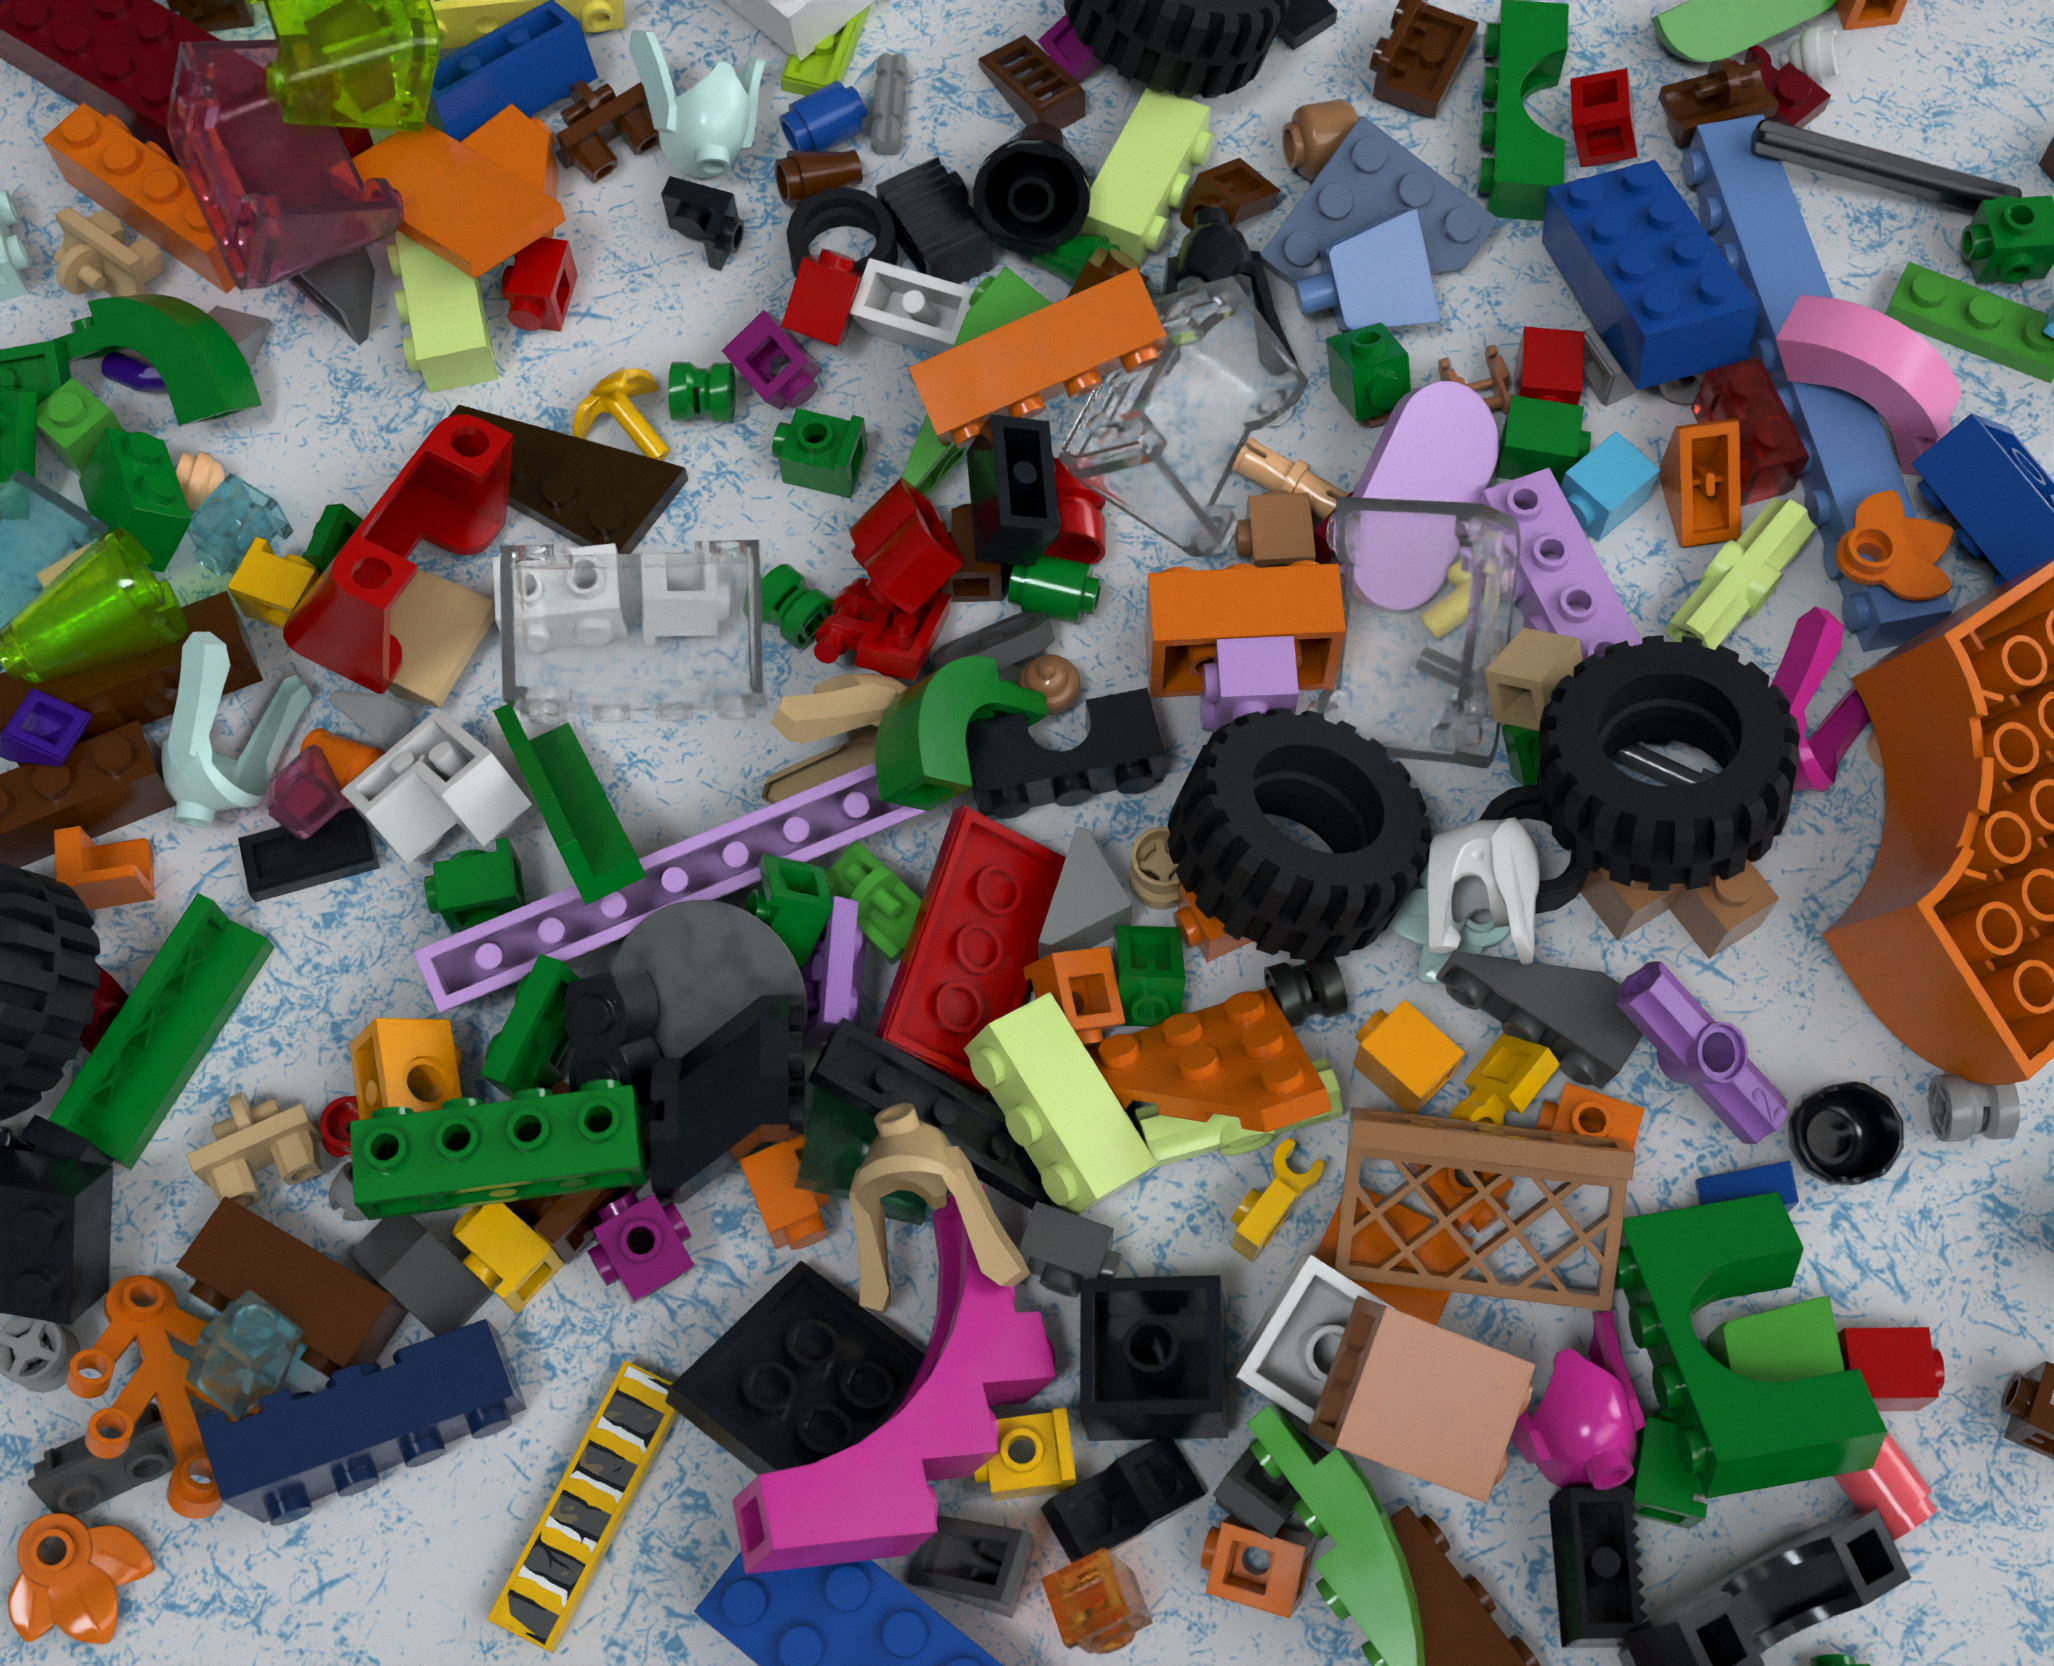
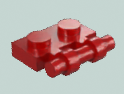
[814,578,952,681]

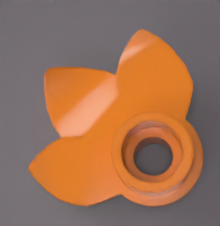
[1835,490,1953,601]
[8,1512,155,1644]

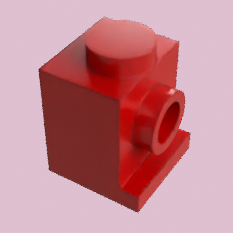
[1570,68,1638,168]
[501,237,578,332]

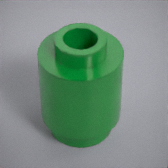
[1008,554,1101,625]

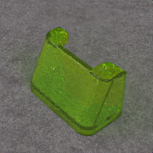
[245,0,440,132]

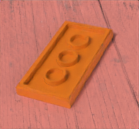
[329,118,566,279]

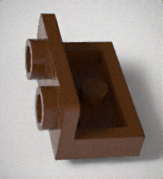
[1369,0,1479,118]

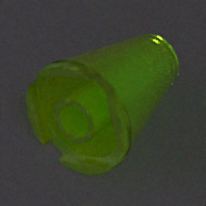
[0,527,188,684]

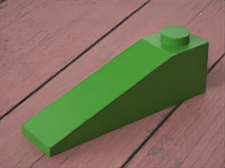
[902,266,1052,496]

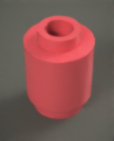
[1833,1432,1937,1541]

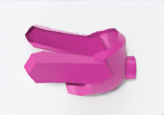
[1770,606,1871,792]
[1510,1309,1646,1490]

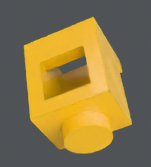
[227,537,319,630]
[452,1203,564,1315]
[974,1408,1076,1501]

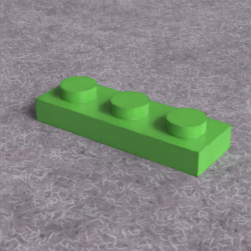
[1885,262,2054,384]

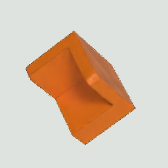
[54,826,155,911]

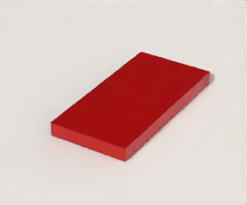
[875,805,1066,1097]

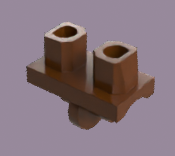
[1658,58,1779,149]
[556,80,659,183]

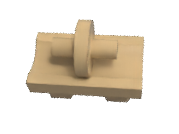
[53,207,162,297]
[186,1092,323,1208]

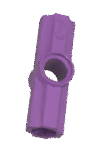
[1615,961,1789,1144]

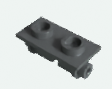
[28,1402,177,1515]

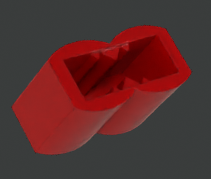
[850,477,964,616]

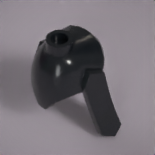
[1147,207,1298,380]

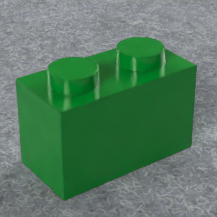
[79,427,193,573]

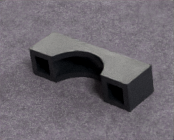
[1622,1509,1911,1666]

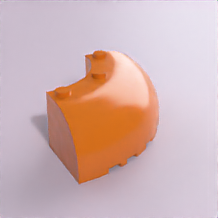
[1822,557,2054,1085]

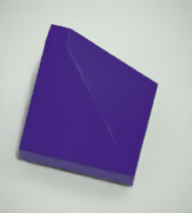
[0,688,93,767]

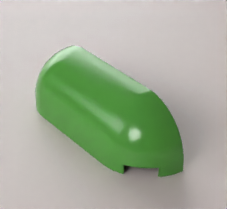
[1651,0,1837,63]

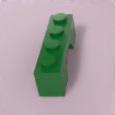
[1477,0,1569,221]

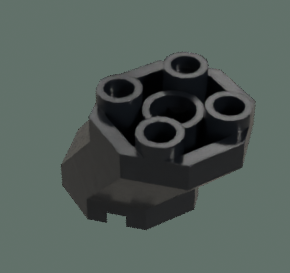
[649,995,805,1204]

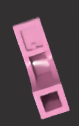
[1775,295,1962,476]

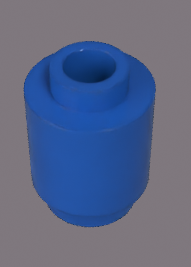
[779,80,867,151]

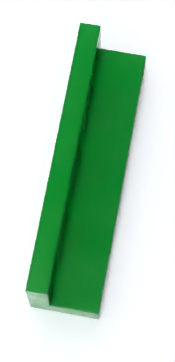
[493,703,647,905]
[48,893,274,1170]

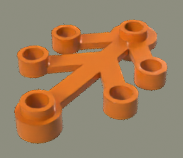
[66,1275,273,1519]

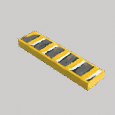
[486,1360,679,1654]

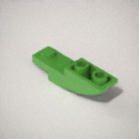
[1246,1405,1425,1666]

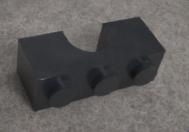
[966,688,1165,819]

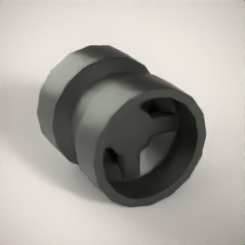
[1264,953,1347,1028]

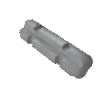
[870,53,908,155]

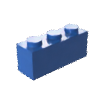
[408,0,598,142]

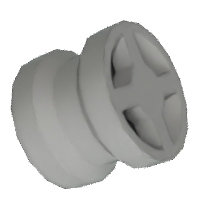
[0,1316,80,1393]

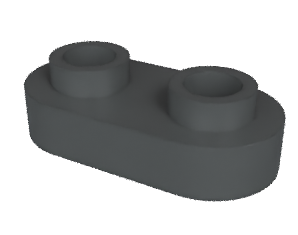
[933,611,1055,670]

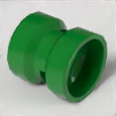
[668,362,736,422]
[749,563,835,649]

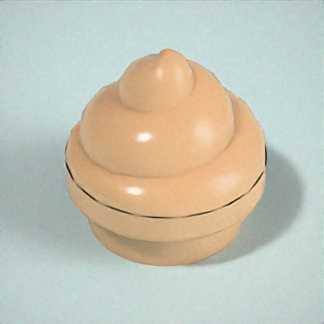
[176,451,236,512]

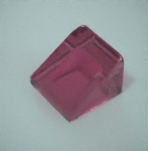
[268,744,346,840]

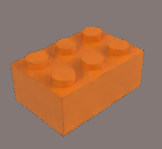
[1144,560,1346,698]

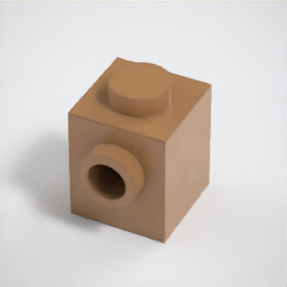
[1235,490,1316,568]

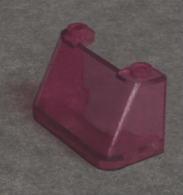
[167,38,404,290]

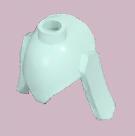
[628,30,766,178]
[161,632,312,828]

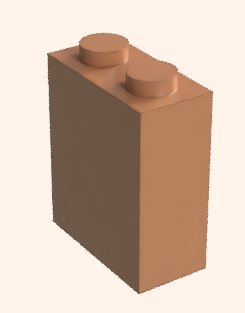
[1308,1295,1536,1503]

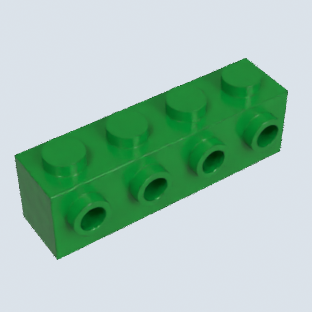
[350,1079,647,1220]

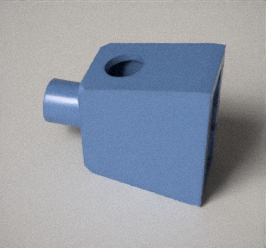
[1294,209,1441,330]

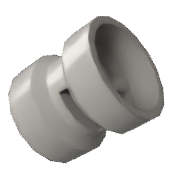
[1928,1074,2020,1142]

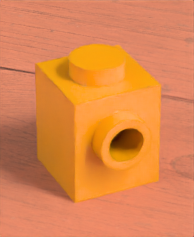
[1353,999,1465,1114]

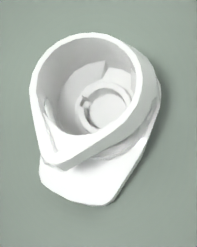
[1428,817,1540,965]

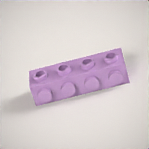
[1472,468,1642,660]

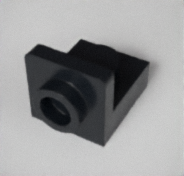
[661,176,744,271]

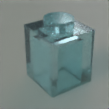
[185,1289,303,1420]

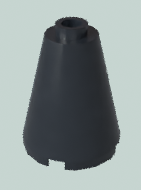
[973,122,1090,255]

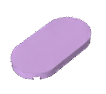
[1335,381,1499,611]

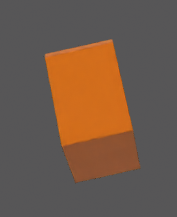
[1658,418,1741,547]

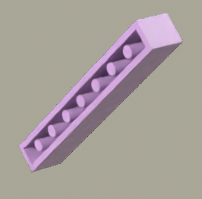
[413,762,925,1013]

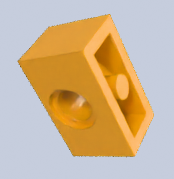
[349,1018,463,1120]

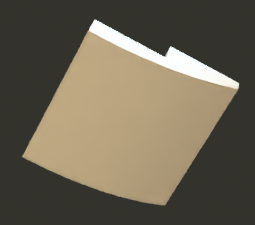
[387,569,495,709]

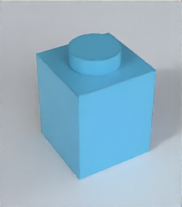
[1560,431,1660,542]

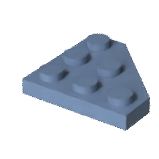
[1261,115,1500,288]

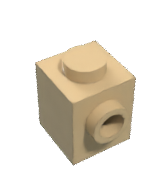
[1484,627,1583,731]

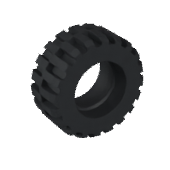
[1064,0,1289,99]
[1536,635,1800,891]
[1167,708,1432,960]
[0,862,101,1121]

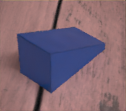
[1695,1161,1799,1213]

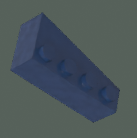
[197,1319,527,1526]

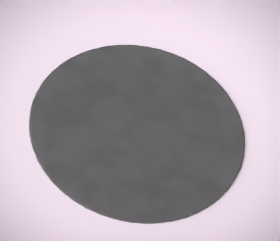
[611,900,808,1058]

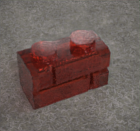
[1691,357,1810,506]

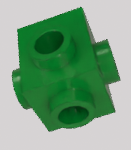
[1961,195,2054,284]

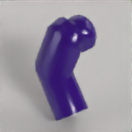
[101,351,167,391]

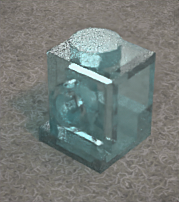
[187,473,294,577]

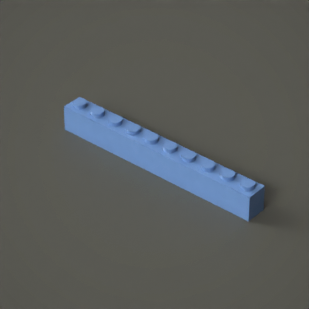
[1682,114,1953,652]

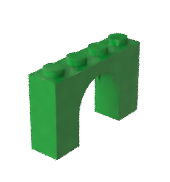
[1614,1192,1888,1499]

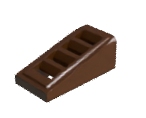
[978,35,1085,130]

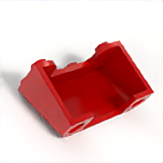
[283,415,513,694]

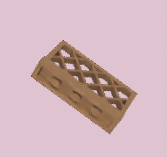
[1333,1107,1636,1312]

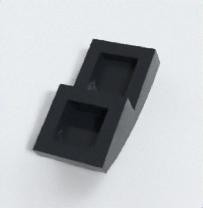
[1040,1439,1206,1571]

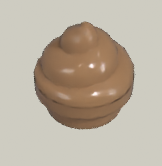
[1018,654,1080,716]

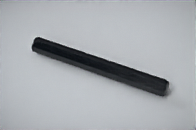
[1751,119,2022,213]

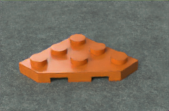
[1086,987,1332,1133]

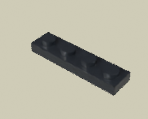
[807,1017,1052,1211]

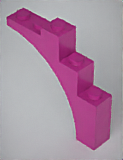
[732,1185,1057,1574]

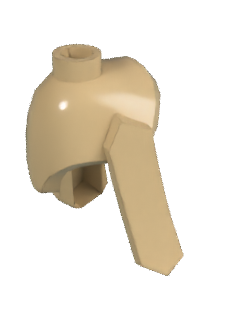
[761,674,908,805]
[849,1103,1031,1314]

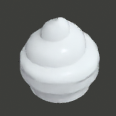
[1779,26,1840,84]

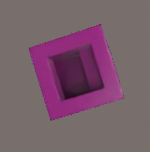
[722,310,823,410]

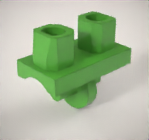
[825,840,922,965]

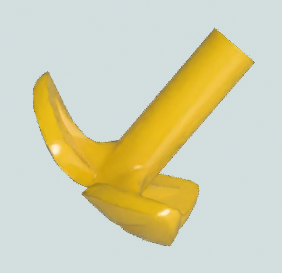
[573,367,671,461]

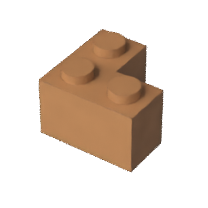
[1580,859,1779,959]

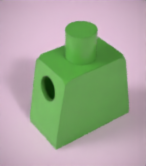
[1707,1296,1845,1382]

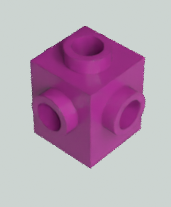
[587,1192,695,1305]

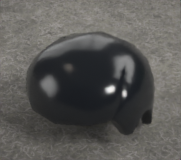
[1788,1081,1904,1186]

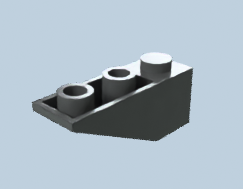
[1435,951,1643,1090]

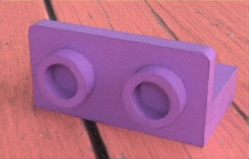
[799,896,866,1049]

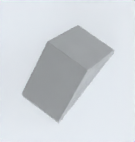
[1038,826,1133,960]

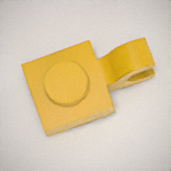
[1449,1033,1560,1125]
[1230,1138,1325,1263]

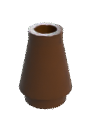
[775,150,863,206]

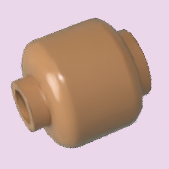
[1282,99,1361,180]

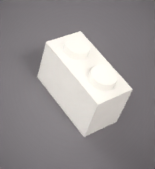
[849,258,975,354]

